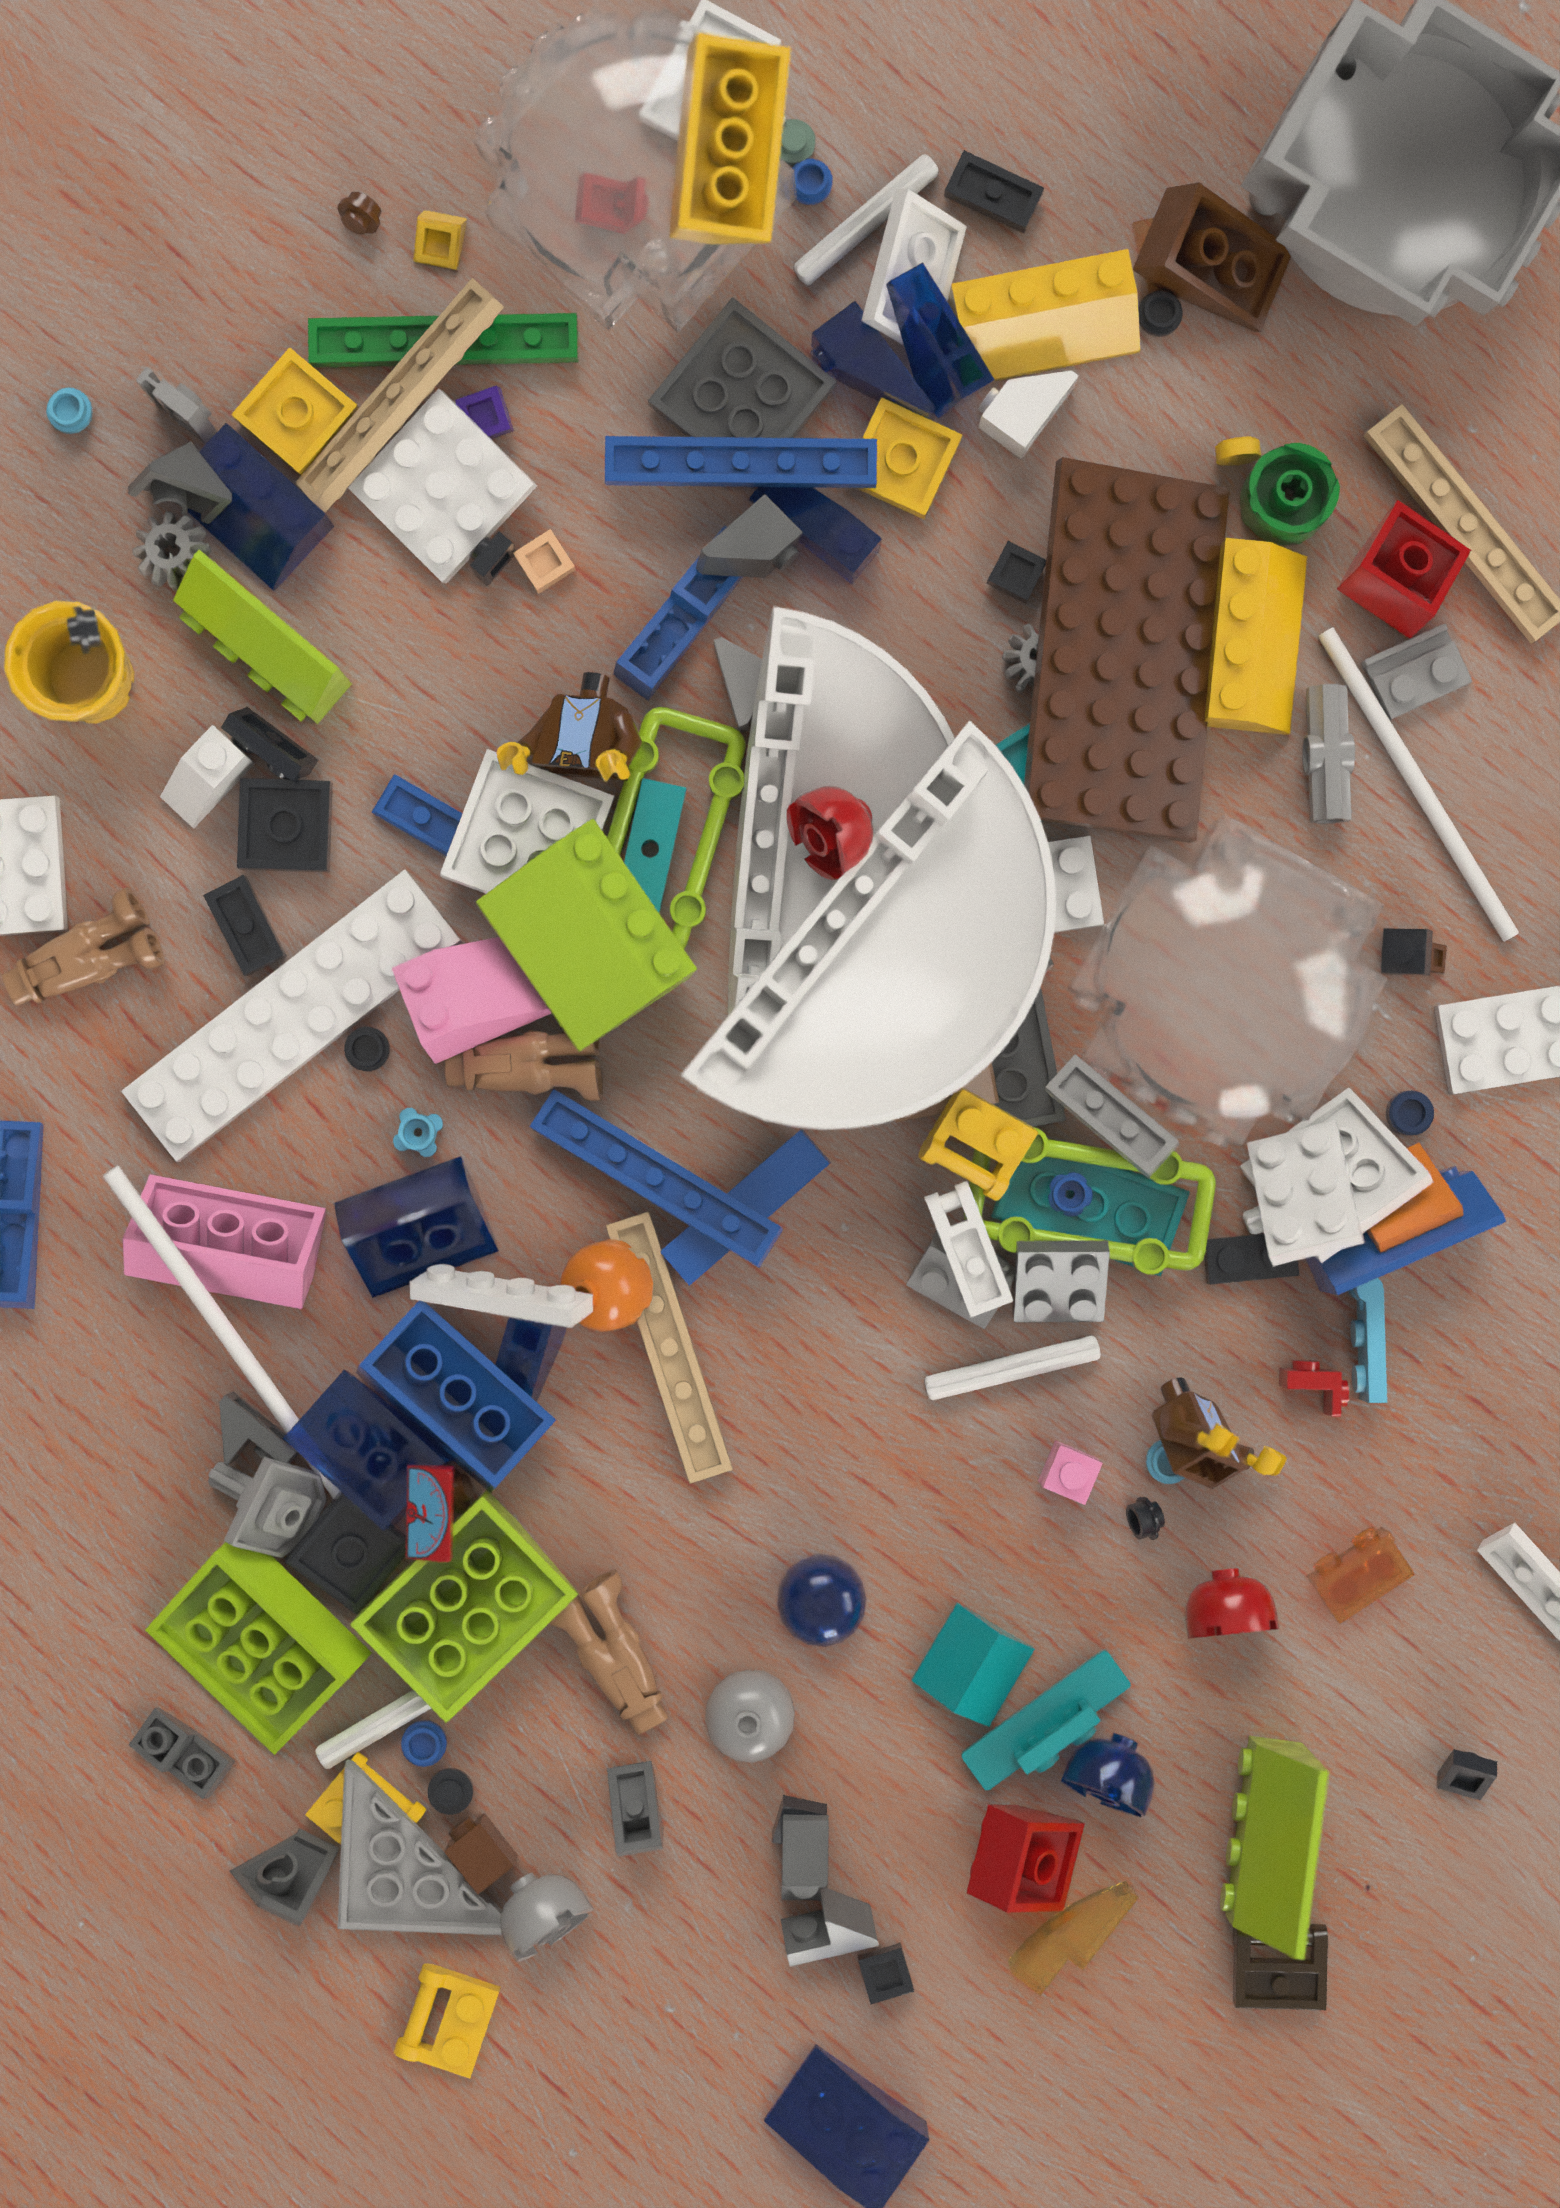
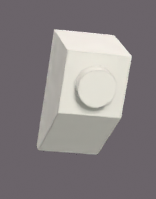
[978,370,1078,459]
[160,725,255,828]

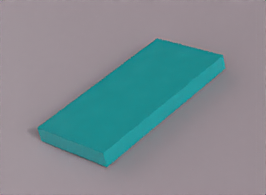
[990,1157,1190,1276]

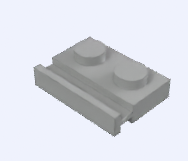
[135,366,217,445]
[1361,623,1473,720]

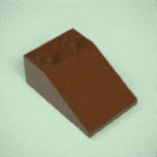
[1133,182,1292,332]

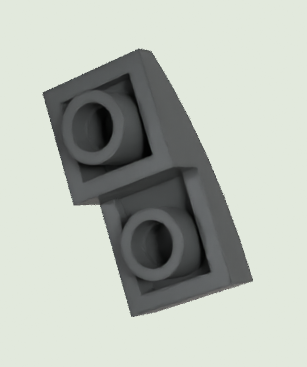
[129,1707,236,1799]

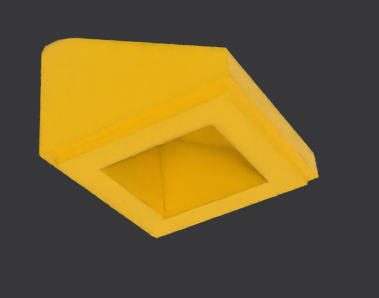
[413,210,467,270]

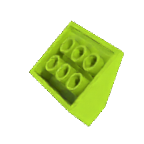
[476,818,697,1052]
[350,1490,579,1723]
[145,1542,372,1755]
[1220,1735,1329,1960]

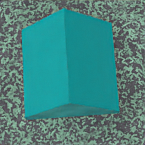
[911,1602,1035,1727]

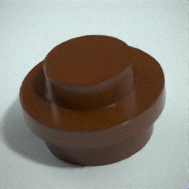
[337,192,382,234]
[454,1468,474,1513]

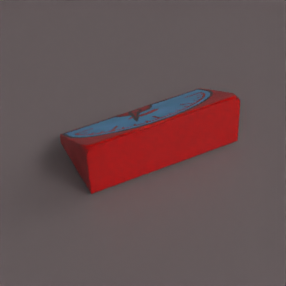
[406,1465,454,1562]

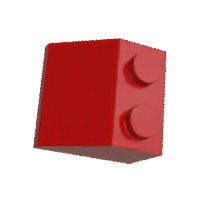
[1337,500,1471,639]
[966,1804,1085,1913]

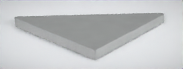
[337,1760,502,1935]

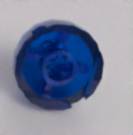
[777,1554,867,1647]
[1061,1733,1155,1817]

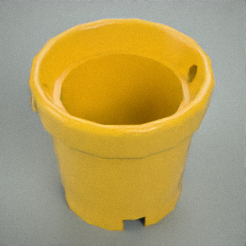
[4,601,135,724]

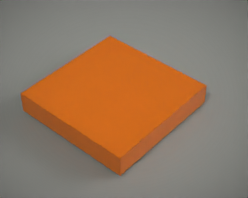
[1366,1143,1464,1253]

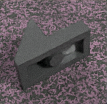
[219,1392,299,1466]
[607,1761,664,1857]
[781,1814,829,1901]
[781,1887,879,1967]

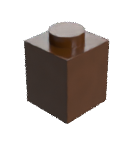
[444,1813,518,1895]

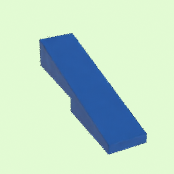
[613,525,743,701]
[0,1120,44,1309]
[660,1129,831,1286]

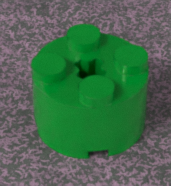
[1240,443,1340,545]

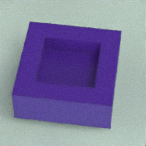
[455,385,514,439]

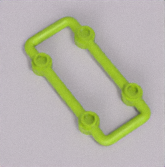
[607,707,746,949]
[964,1127,1216,1275]

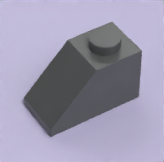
[696,494,803,578]

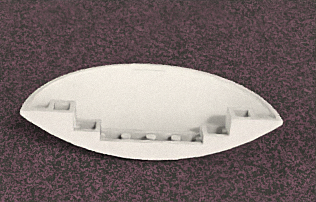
[728,607,955,1015]
[681,721,1056,1129]

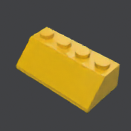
[669,32,791,245]
[948,249,1140,387]
[1204,538,1307,735]

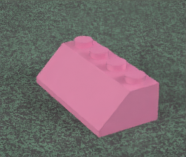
[123,1174,326,1309]

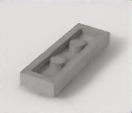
[1045,1054,1179,1179]

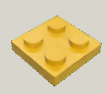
[231,347,359,476]
[856,397,962,519]

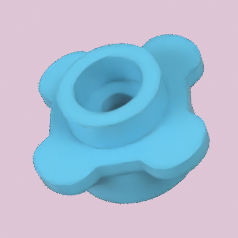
[393,1108,443,1157]

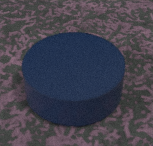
[1386,1091,1434,1136]

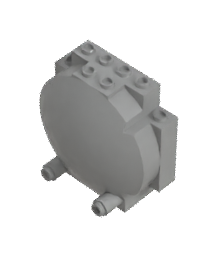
[1240,0,1560,326]

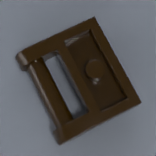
[1233,1924,1328,2011]

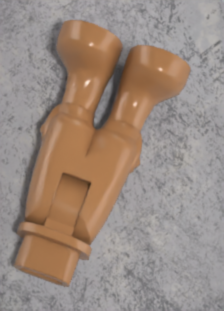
[2,887,165,1006]
[445,1030,603,1101]
[550,1570,668,1734]

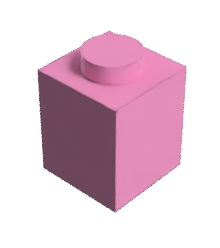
[1038,1440,1103,1505]

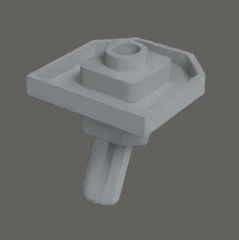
[208,1457,327,1558]

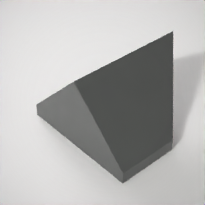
[128,442,232,524]
[230,1828,340,1927]

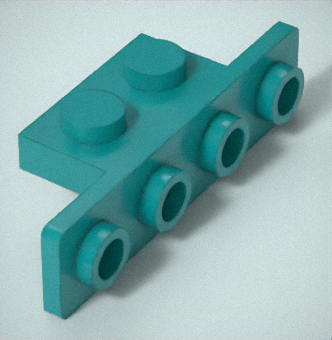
[961,1649,1131,1791]

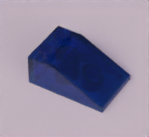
[283,1369,453,1530]
[764,2044,930,2208]

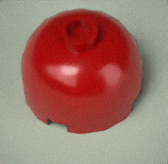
[786,786,873,881]
[1186,1568,1279,1639]

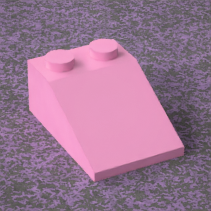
[392,937,552,1064]

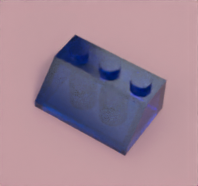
[187,423,334,591]
[334,1156,499,1298]

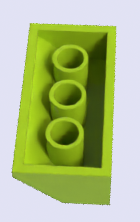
[173,550,352,724]

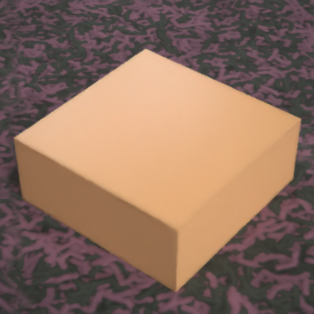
[513,529,576,594]

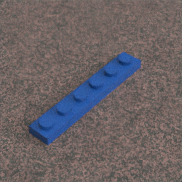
[605,436,877,488]
[529,1089,783,1268]

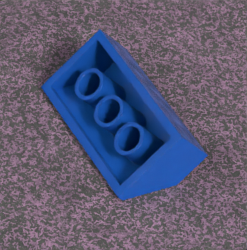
[1305,1166,1507,1295]
[356,1301,556,1493]

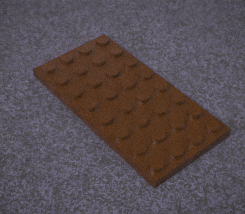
[1024,457,1230,843]

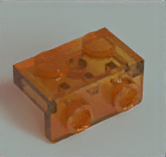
[1307,1527,1415,1624]

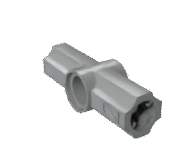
[1302,684,1355,824]

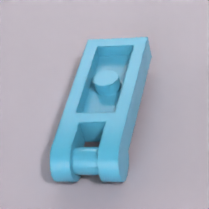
[1348,1278,1387,1403]

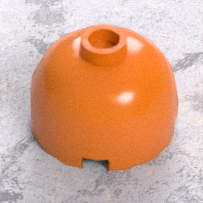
[560,1239,653,1332]

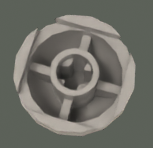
[705,1670,795,1763]
[500,1873,594,1962]

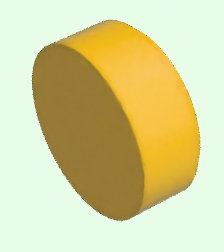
[1215,436,1261,466]

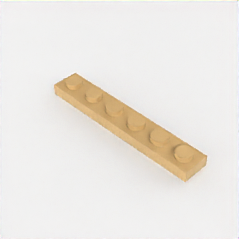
[295,278,504,513]
[1364,404,1560,644]
[606,1211,733,1484]

